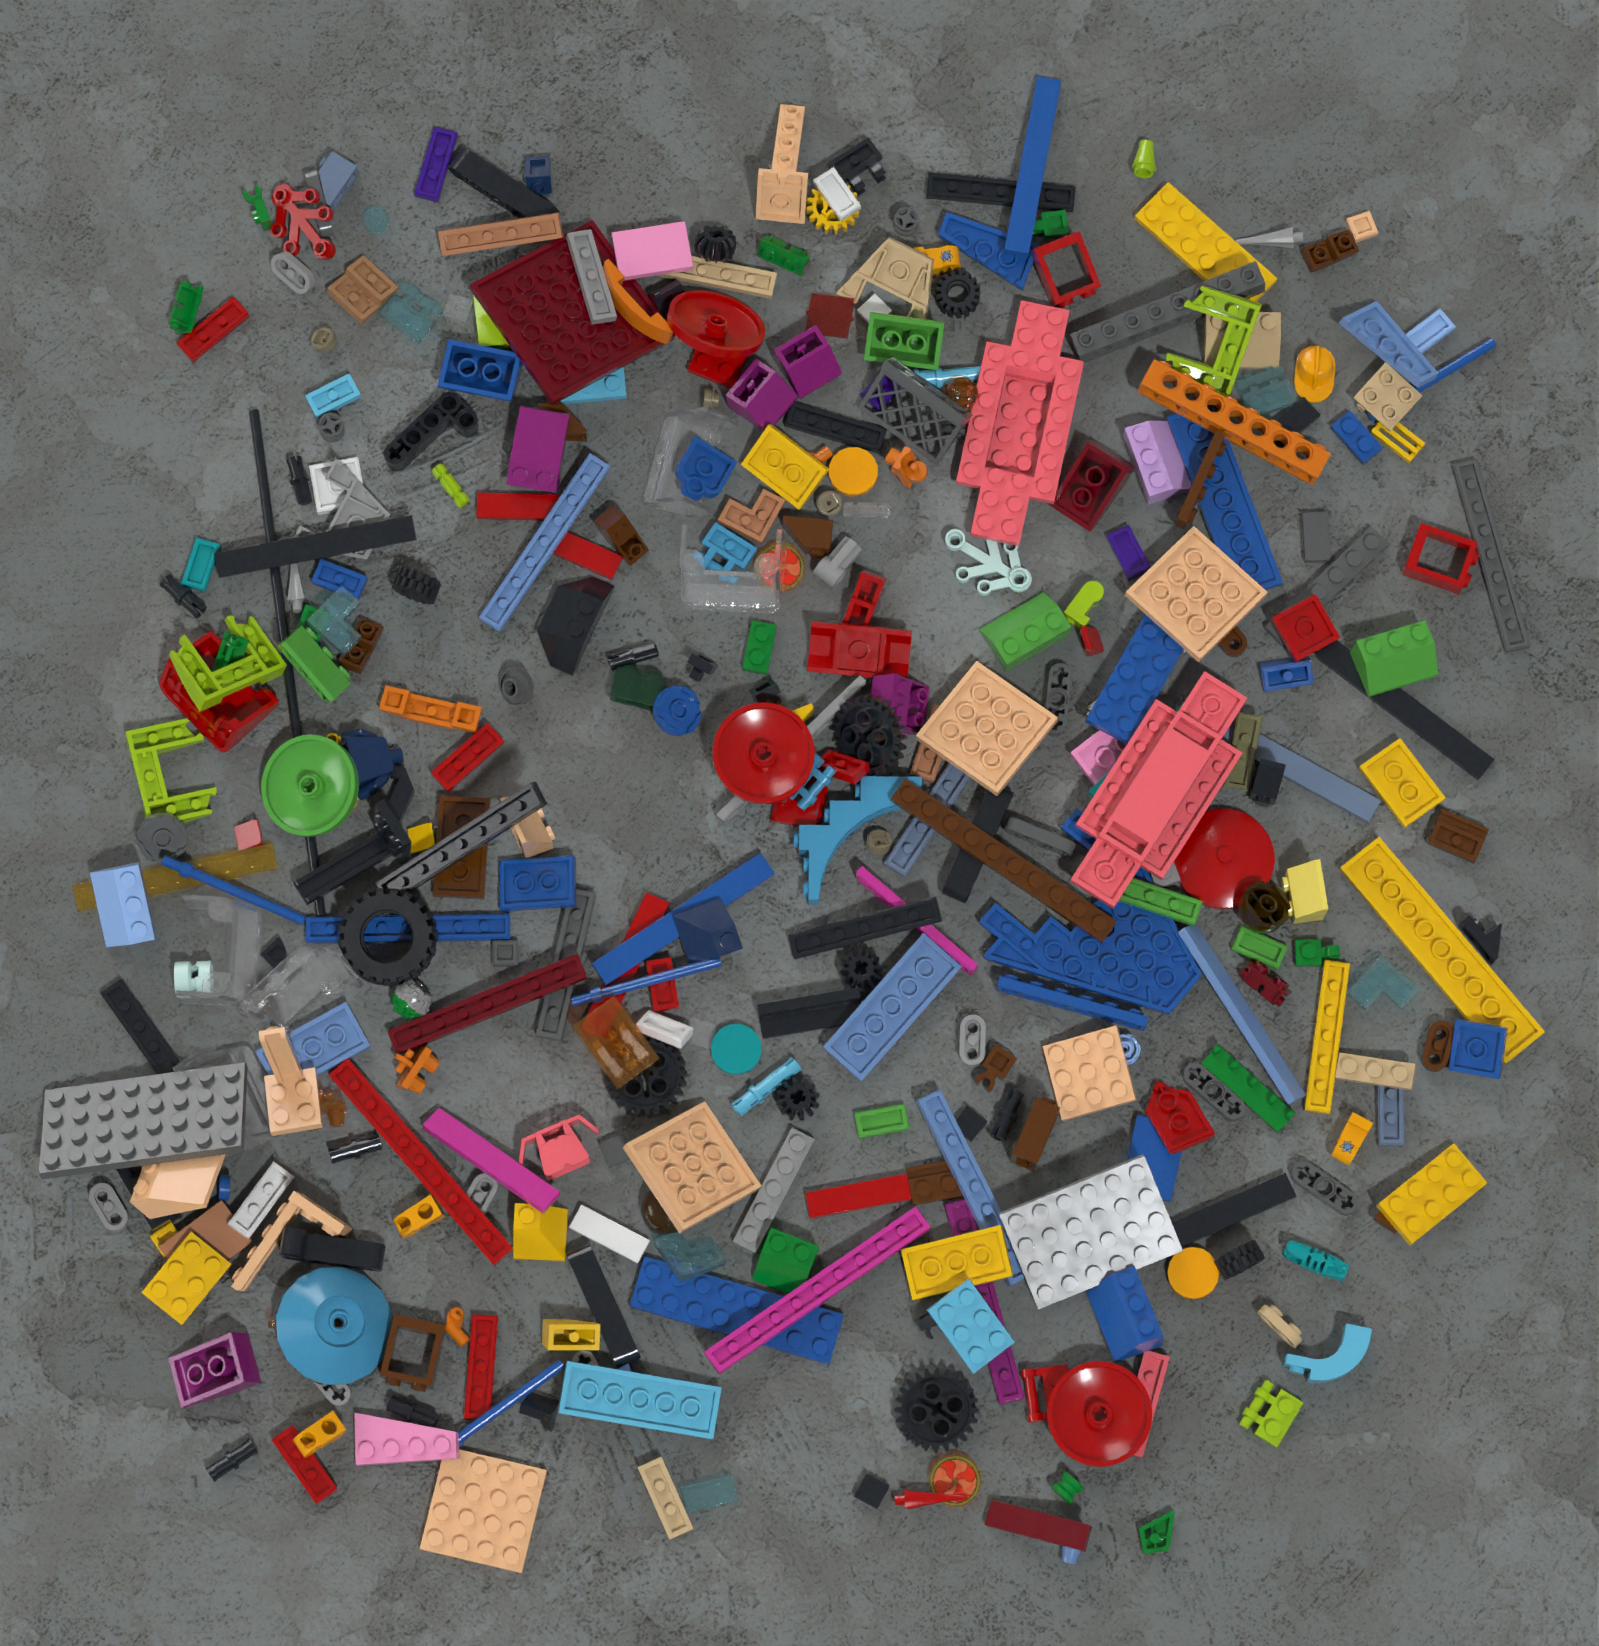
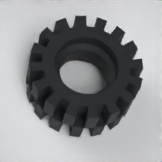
[935,270,980,319]
[392,567,441,605]
[1214,1240,1265,1280]

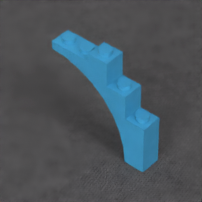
[794,776,922,905]

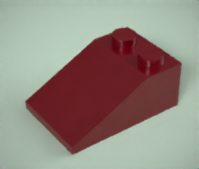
[1049,440,1135,532]

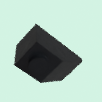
[1249,758,1286,807]

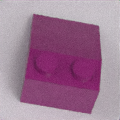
[506,406,570,493]
[168,1332,261,1408]

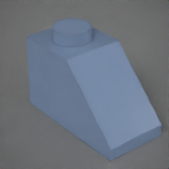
[318,151,359,212]

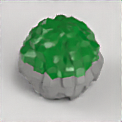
[392,979,433,1019]

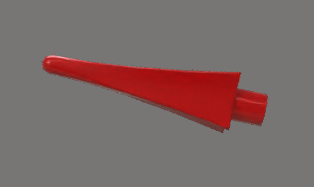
[895,1490,967,1510]

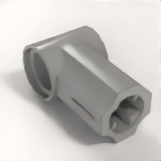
[813,536,862,588]

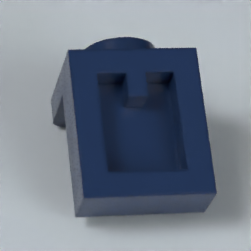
[525,155,552,195]

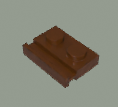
[1427,809,1489,864]
[906,1161,963,1206]

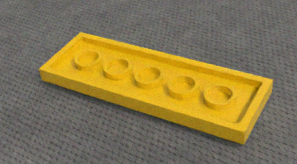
[1134,182,1278,302]

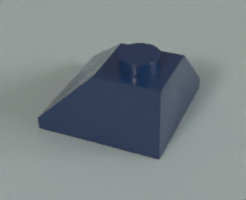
[672,898,743,964]

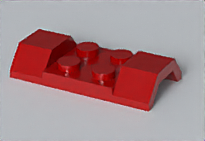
[807,621,912,678]

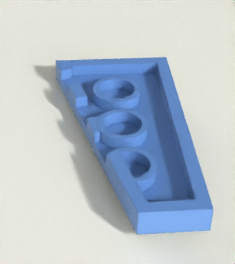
[1339,301,1439,388]

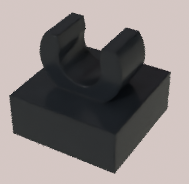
[687,653,718,682]
[749,678,781,705]
[913,1312,942,1339]

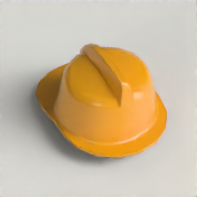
[1294,346,1335,403]

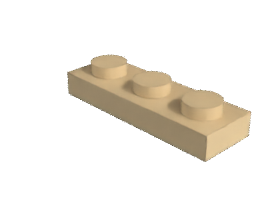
[1335,1053,1417,1091]
[638,1457,694,1540]

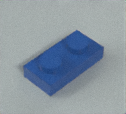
[1330,411,1383,465]
[311,559,368,601]

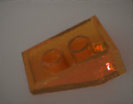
[571,996,659,1089]

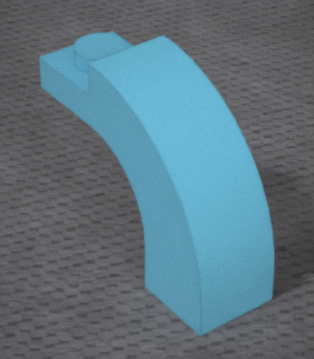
[1283,1323,1372,1383]

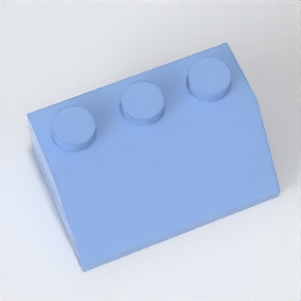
[90,862,157,947]

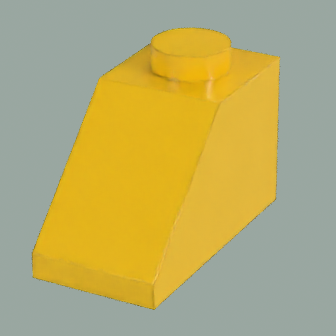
[542,1319,600,1350]

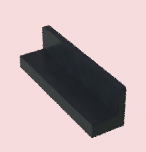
[757,987,861,1039]

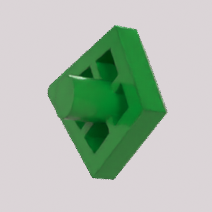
[1139,1510,1175,1555]

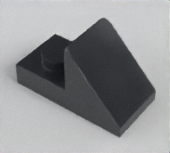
[1458,915,1502,966]

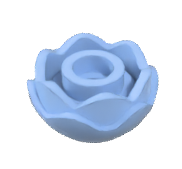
[1120,1034,1141,1065]

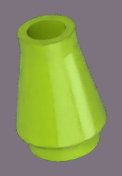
[1132,140,1156,178]

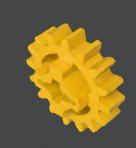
[806,185,860,235]

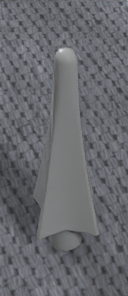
[1235,227,1304,248]
[287,563,307,613]

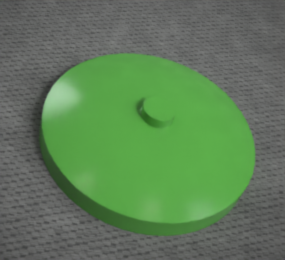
[261,735,359,837]

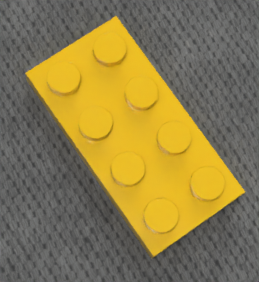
[1376,1143,1487,1246]
[901,1225,1014,1301]

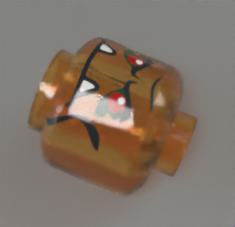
[946,378,979,413]

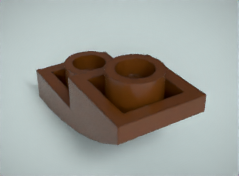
[1300,229,1359,273]
[338,617,384,675]

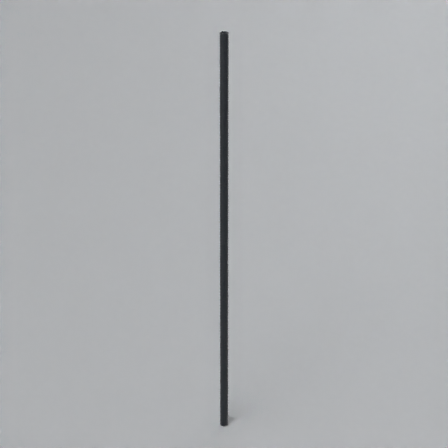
[249,409,326,917]

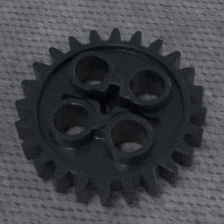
[833,694,907,776]
[604,1034,688,1118]
[894,1367,979,1454]

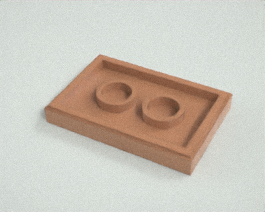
[159,1200,252,1261]

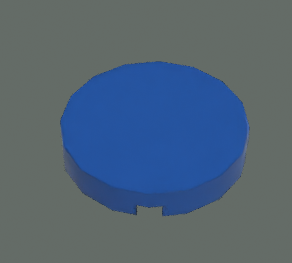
[653,686,702,736]

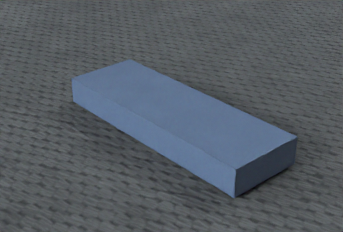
[1377,1086,1404,1147]

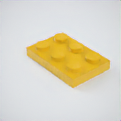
[741,424,829,510]
[1358,738,1446,829]
[141,1232,232,1325]

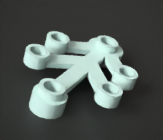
[945,529,1032,596]

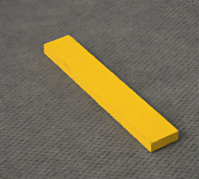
[1304,960,1350,1115]

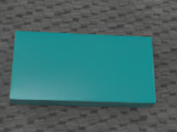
[181,538,221,593]

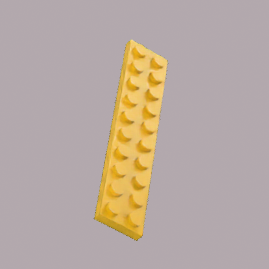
[1339,837,1545,1065]

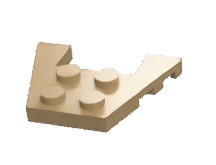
[837,237,934,320]

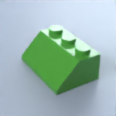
[864,312,945,370]
[979,592,1071,672]
[1350,620,1438,697]
[276,626,351,704]

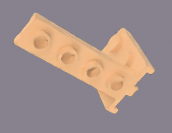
[756,104,808,224]
[259,1026,323,1136]
[231,1191,353,1291]

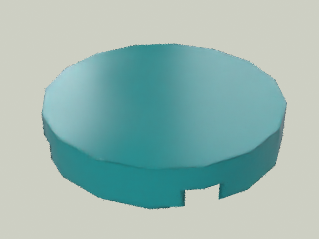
[711,1024,762,1075]

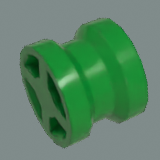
[1051,1472,1084,1505]

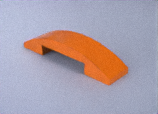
[603,259,673,344]
[379,685,483,732]

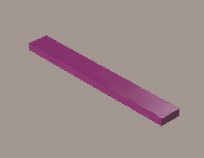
[945,1199,1025,1406]

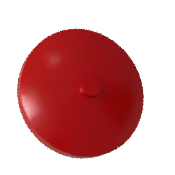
[667,290,765,358]
[712,702,815,805]
[1174,808,1275,910]
[1047,1361,1152,1467]

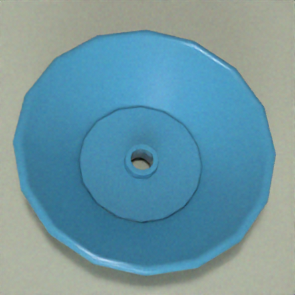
[276,1267,392,1385]

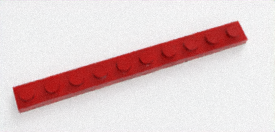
[329,1058,514,1266]

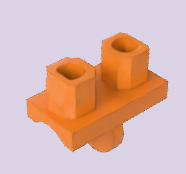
[885,446,928,489]
[394,1046,440,1093]

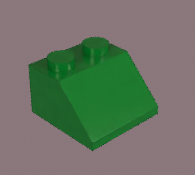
[752,1228,819,1294]

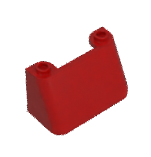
[159,631,279,753]

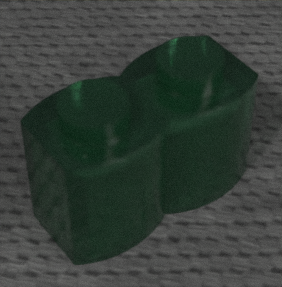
[610,665,667,711]

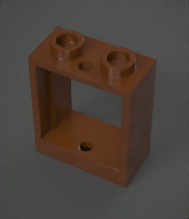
[1010,1097,1060,1172]
[380,1314,446,1392]

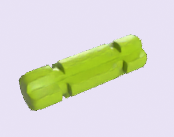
[432,463,469,508]

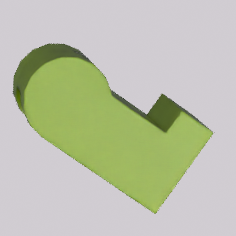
[1064,581,1104,630]

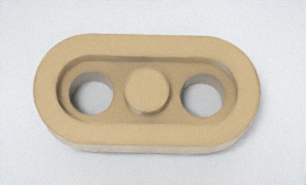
[1257,1304,1302,1348]

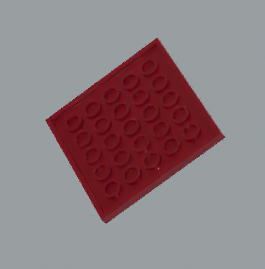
[469,220,676,405]

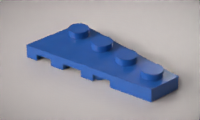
[938,212,1040,291]

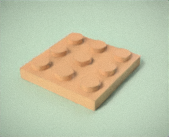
[1043,1026,1137,1121]

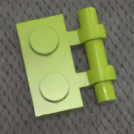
[1239,1380,1304,1448]

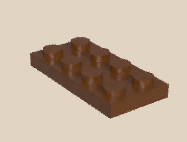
[433,796,491,899]

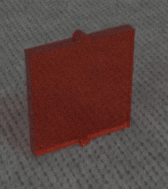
[805,293,855,339]

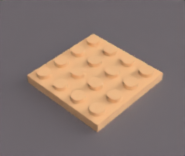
[1125,526,1268,662]
[916,661,1058,796]
[623,1101,761,1234]
[420,1449,547,1574]

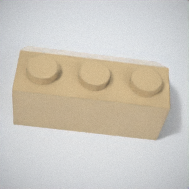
[1204,312,1281,369]

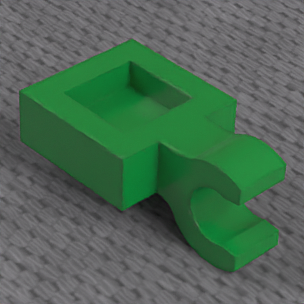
[243,185,272,231]
[1032,210,1069,239]
[1295,939,1340,967]

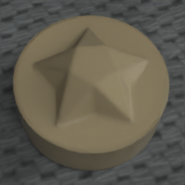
[311,327,337,353]
[816,490,842,516]
[866,829,892,855]

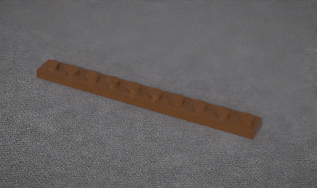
[890,779,1117,944]

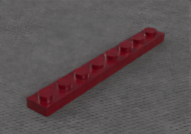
[387,953,588,1055]

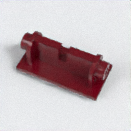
[1239,960,1292,1007]

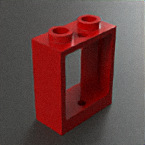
[1030,231,1101,308]
[1402,523,1480,595]

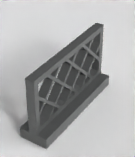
[858,357,973,465]

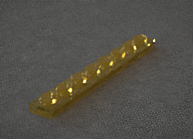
[72,843,279,912]

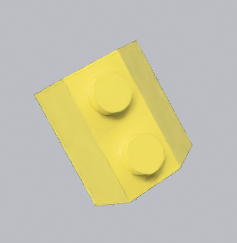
[1282,859,1328,924]

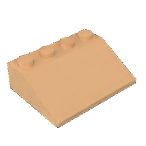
[130,1154,226,1219]

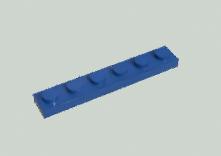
[996,974,1148,1031]

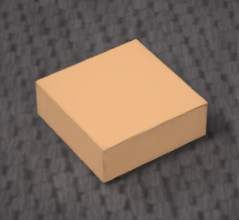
[1346,211,1378,243]

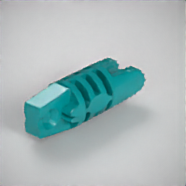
[1282,1240,1349,1281]

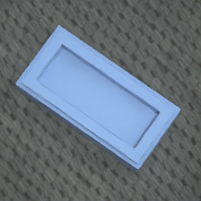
[1406,308,1456,354]

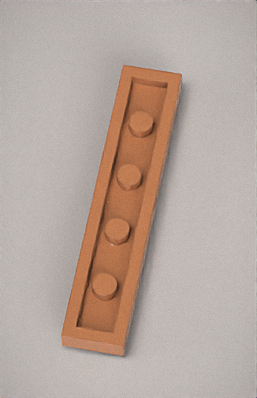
[438,212,564,256]

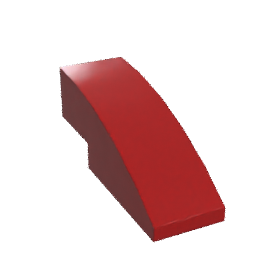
[843,570,887,626]

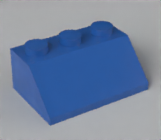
[438,340,523,402]
[1086,1266,1163,1363]

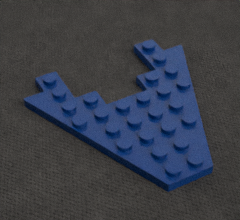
[979,808,1202,1015]

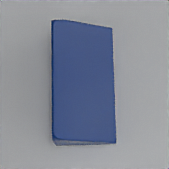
[1259,656,1314,692]

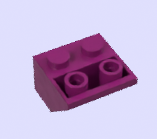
[774,325,842,399]
[725,359,798,432]
[871,673,930,735]

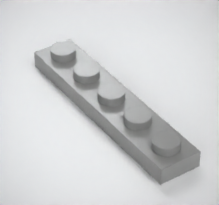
[733,1128,815,1254]

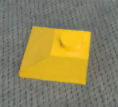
[513,1203,568,1261]

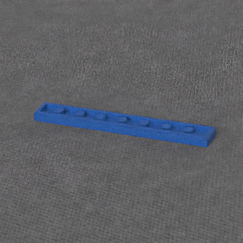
[1004,76,1061,257]
[591,853,775,986]
[306,914,511,944]

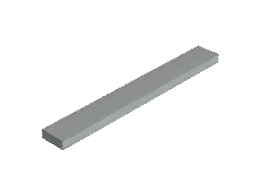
[716,675,866,826]

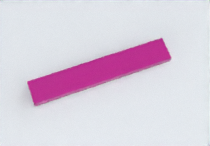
[856,866,978,976]
[423,1108,560,1214]

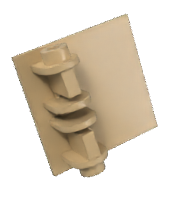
[1353,362,1423,431]

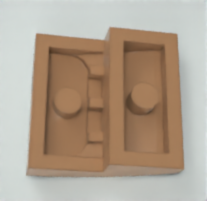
[326,255,398,325]

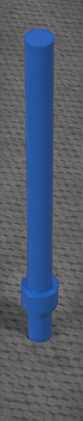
[1367,338,1496,422]
[161,855,306,925]
[571,957,722,1007]
[455,1359,566,1447]

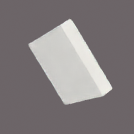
[309,457,364,515]

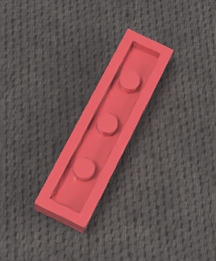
[1133,1351,1170,1458]

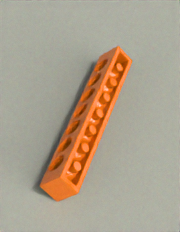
[1137,359,1331,486]

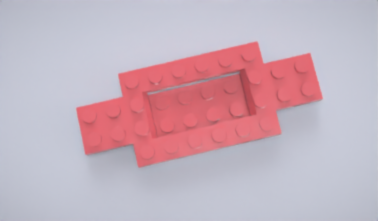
[956,300,1084,546]
[1070,671,1247,909]

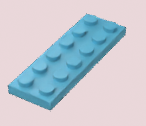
[558,1361,722,1439]

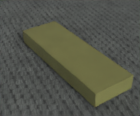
[1224,712,1263,791]

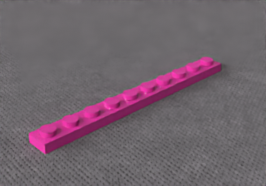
[704,1206,931,1375]

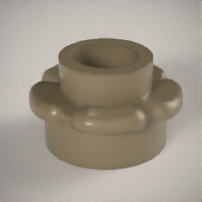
[702,387,719,411]

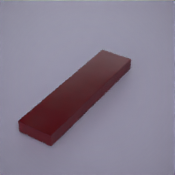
[985,1500,1092,1552]

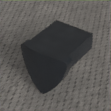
[647,280,684,319]
[519,1392,559,1432]

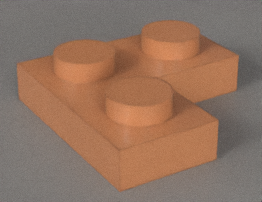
[718,489,786,545]

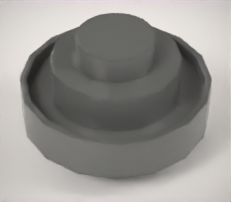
[500,668,534,706]

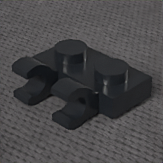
[828,137,886,197]

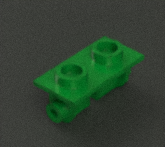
[757,235,811,276]
[168,281,204,334]
[212,631,249,672]

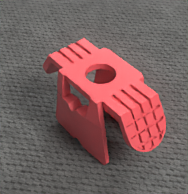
[519,1115,600,1181]

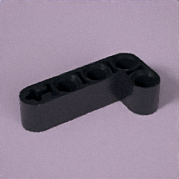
[384,392,479,471]
[279,1227,386,1272]

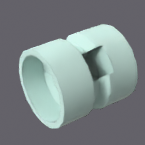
[174,960,214,995]

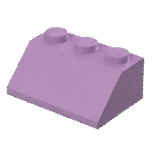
[1123,421,1192,505]

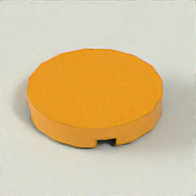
[829,447,878,497]
[1167,1247,1219,1299]

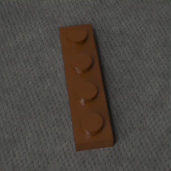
[1175,430,1227,529]

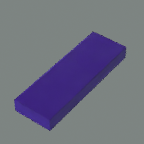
[414,127,458,203]

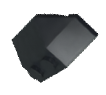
[537,577,615,676]

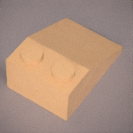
[500,797,556,859]

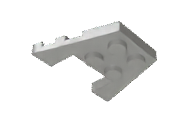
[293,459,391,560]

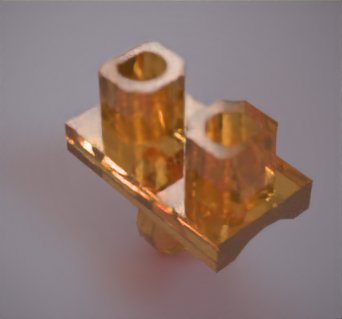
[307,1087,348,1131]

